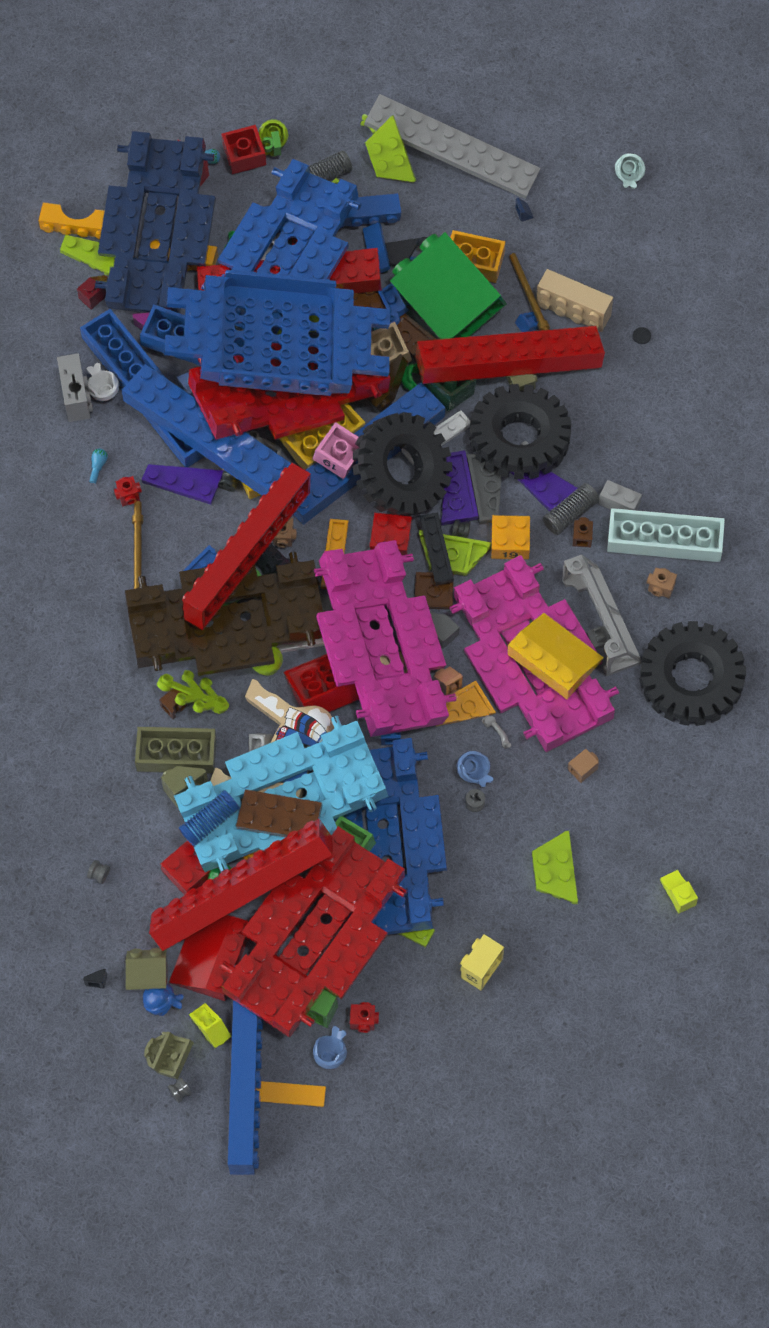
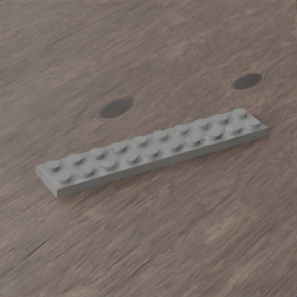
[364,94,540,199]

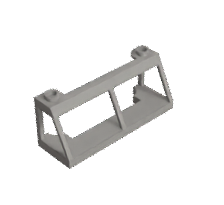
[562,555,642,677]

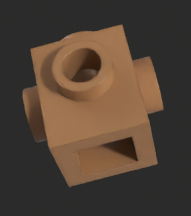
[273,518,297,548]
[646,568,677,599]

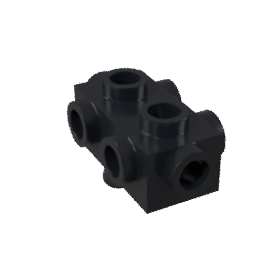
[255,544,291,575]

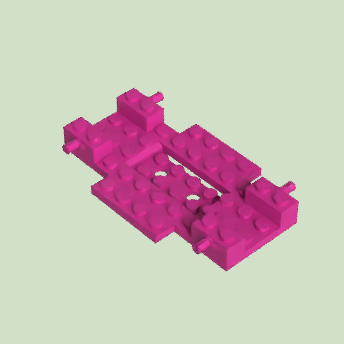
[314,540,456,737]
[449,555,619,752]

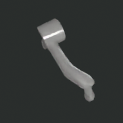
[249,430,282,456]
[482,715,511,748]

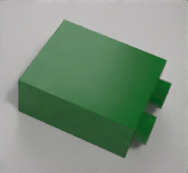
[390,232,507,339]

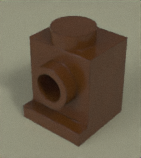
[572,517,593,548]
[159,688,188,719]

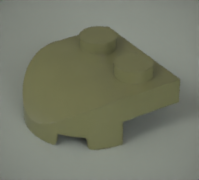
[144,1032,194,1079]

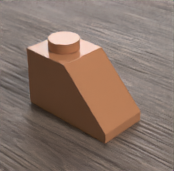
[434,666,463,695]

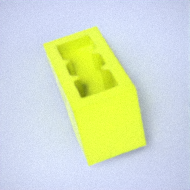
[660,870,698,913]
[189,1003,232,1048]

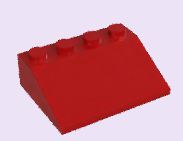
[284,654,359,712]
[169,915,249,1001]

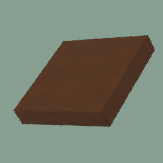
[415,572,454,610]

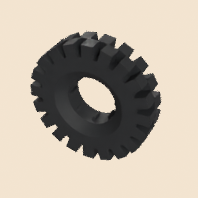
[469,384,572,479]
[352,412,452,516]
[640,621,746,726]

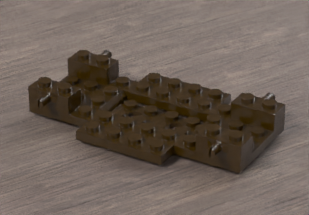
[125,552,325,676]

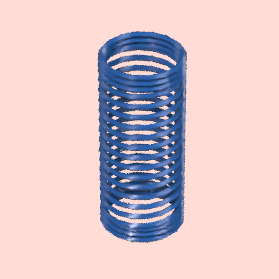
[179,790,240,847]

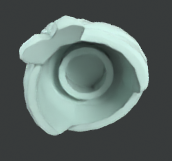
[615,153,646,189]

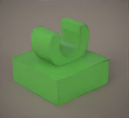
[263,131,281,156]

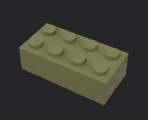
[135,727,217,773]

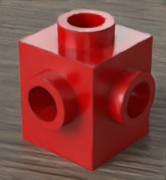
[114,476,142,507]
[350,1002,379,1033]

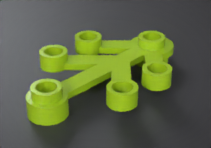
[157,670,229,714]

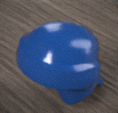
[142,983,183,1016]

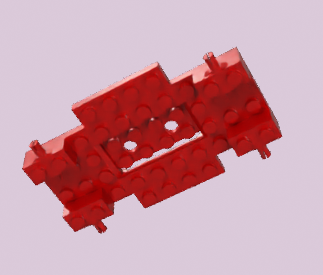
[188,343,390,439]
[220,826,407,1037]

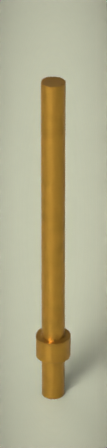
[509,253,550,331]
[132,501,143,589]

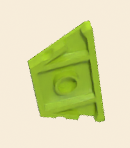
[365,115,416,182]
[419,530,491,576]
[532,831,578,904]

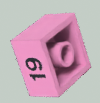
[312,422,359,479]

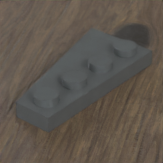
[467,454,501,524]

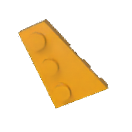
[436,681,496,727]

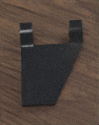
[385,237,428,266]

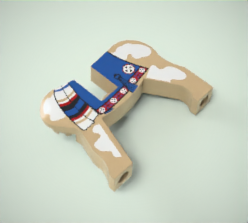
[210,679,334,800]

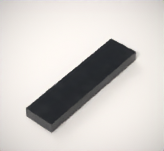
[419,512,454,585]

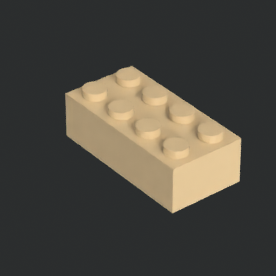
[537,269,613,332]

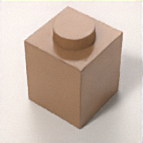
[568,749,599,783]

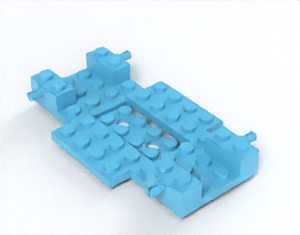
[174,716,389,872]

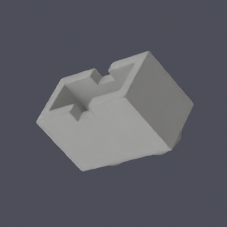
[599,480,642,511]

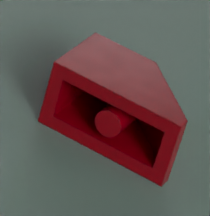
[77,275,108,310]

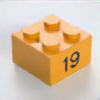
[491,515,530,559]

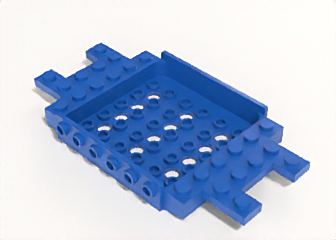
[164,270,390,396]

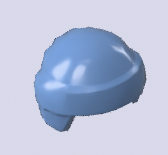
[456,751,493,787]
[313,1026,347,1069]

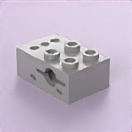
[57,353,93,422]

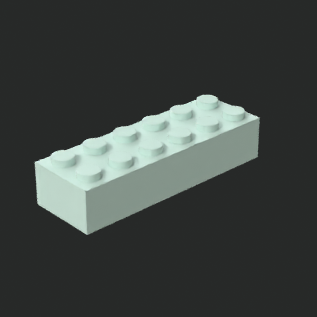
[607,508,725,562]

